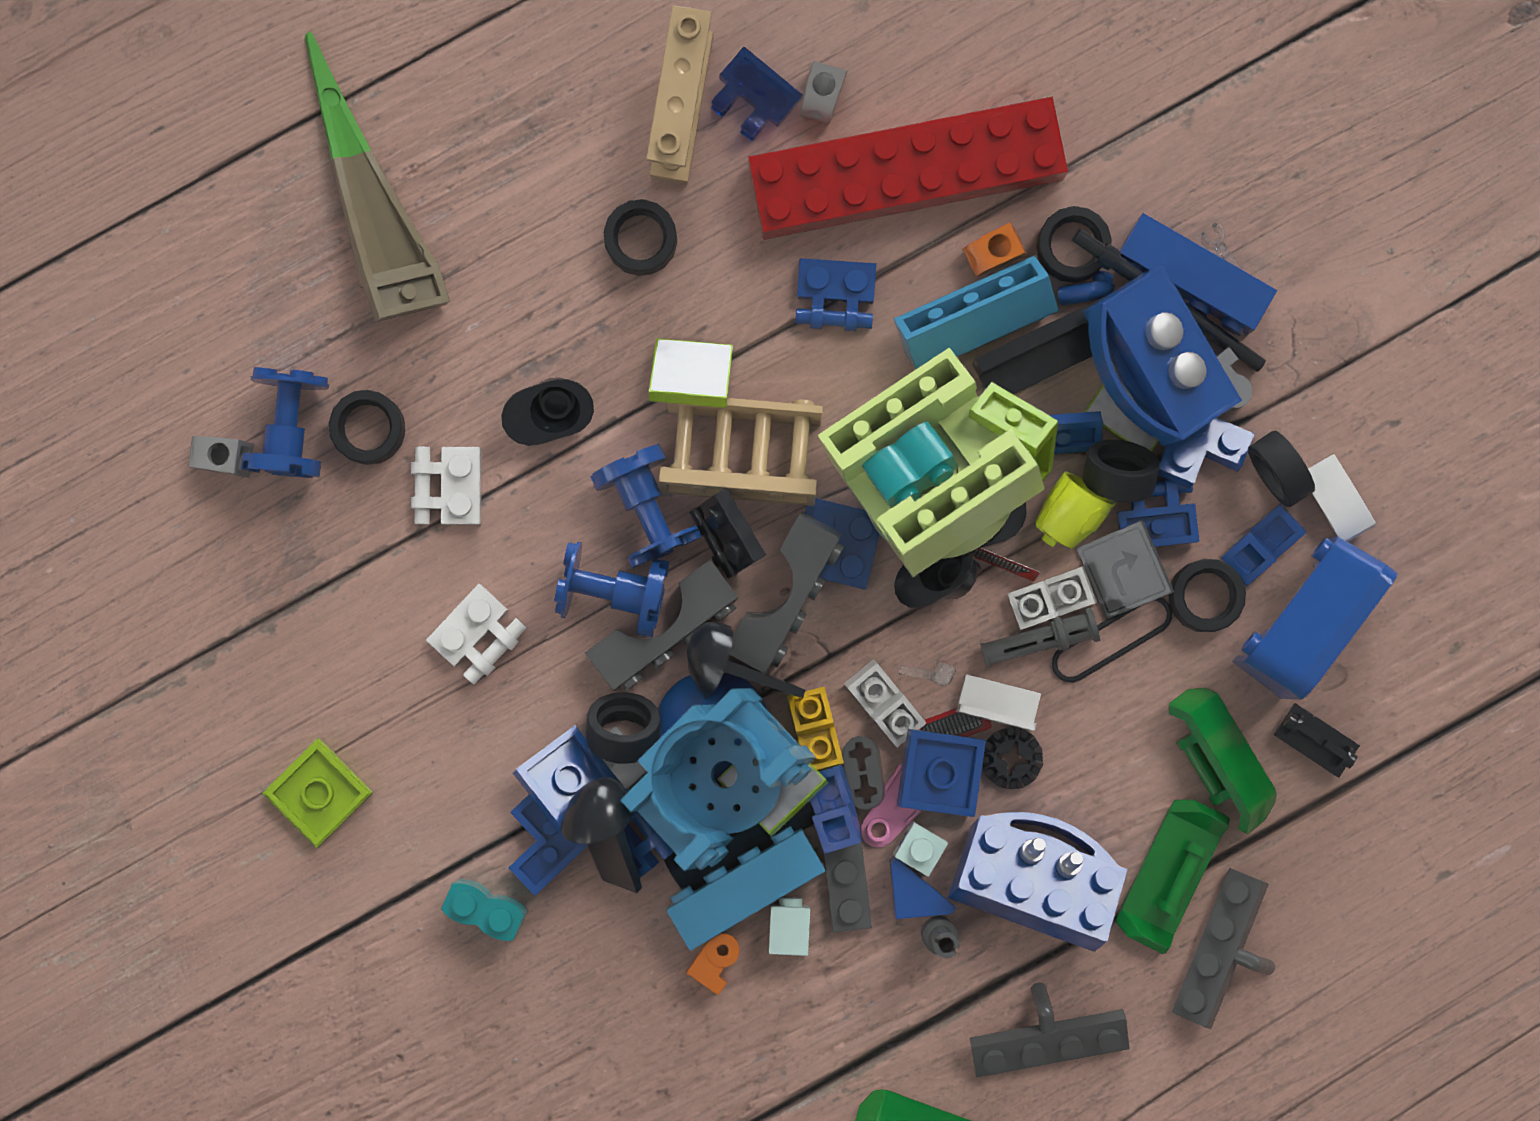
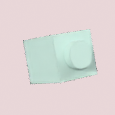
[892,821,948,877]
[769,897,810,956]

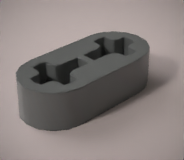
[843,736,885,810]

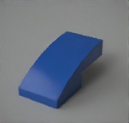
[1221,503,1307,586]
[811,764,862,854]

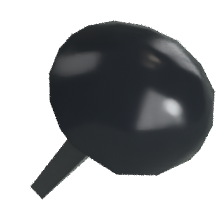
[687,622,805,699]
[560,778,642,893]

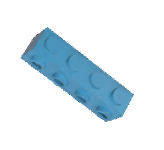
[894,256,1059,370]
[666,826,826,951]

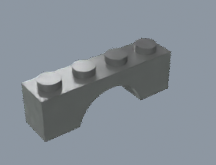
[730,511,844,674]
[585,560,738,692]

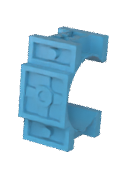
[621,689,816,871]

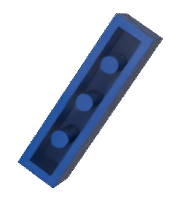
[1120,213,1278,336]

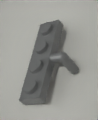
[1172,868,1275,1029]
[970,982,1130,1077]

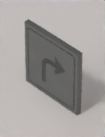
[1076,520,1174,619]

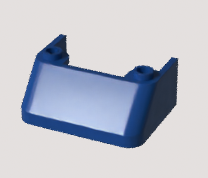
[1232,536,1398,700]

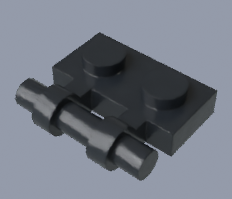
[689,488,767,578]

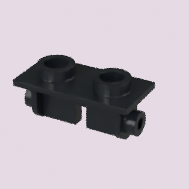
[1274,703,1360,778]

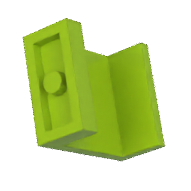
[969,382,1058,481]

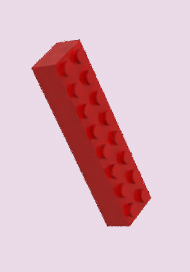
[748,96,1068,240]

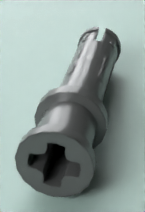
[980,608,1101,667]
[921,916,959,958]

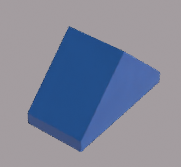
[889,856,956,919]

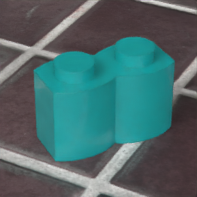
[862,421,958,508]
[441,879,528,941]

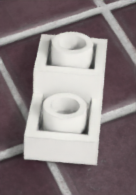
[1308,454,1377,542]
[1008,566,1097,630]
[844,659,926,748]

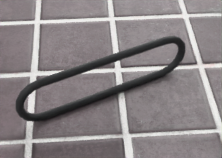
[1052,597,1172,683]

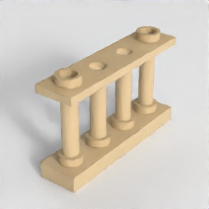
[646,5,714,184]
[659,398,823,506]

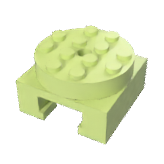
[818,348,1045,577]

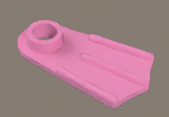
[861,764,922,847]

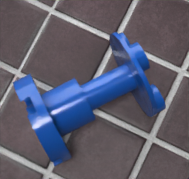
[241,367,329,478]
[590,444,702,568]
[554,542,669,638]

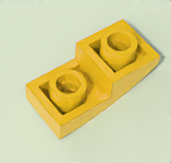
[787,686,844,771]

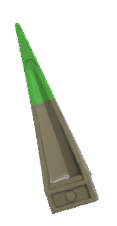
[305,31,450,323]

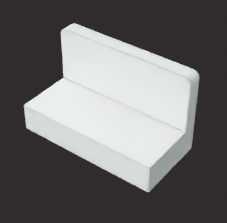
[956,674,1041,731]

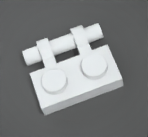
[411,447,482,525]
[426,584,527,685]

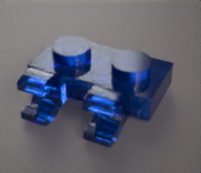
[711,46,803,142]

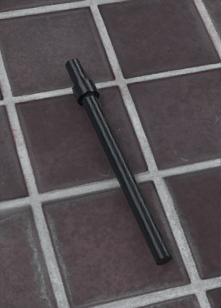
[1072,228,1266,372]

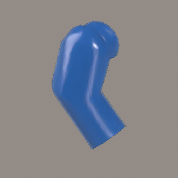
[1058,271,1115,306]

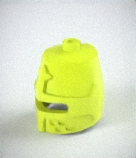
[1036,471,1116,549]

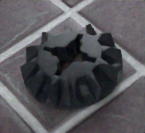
[982,727,1043,789]

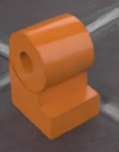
[962,222,1028,277]
[686,932,740,995]

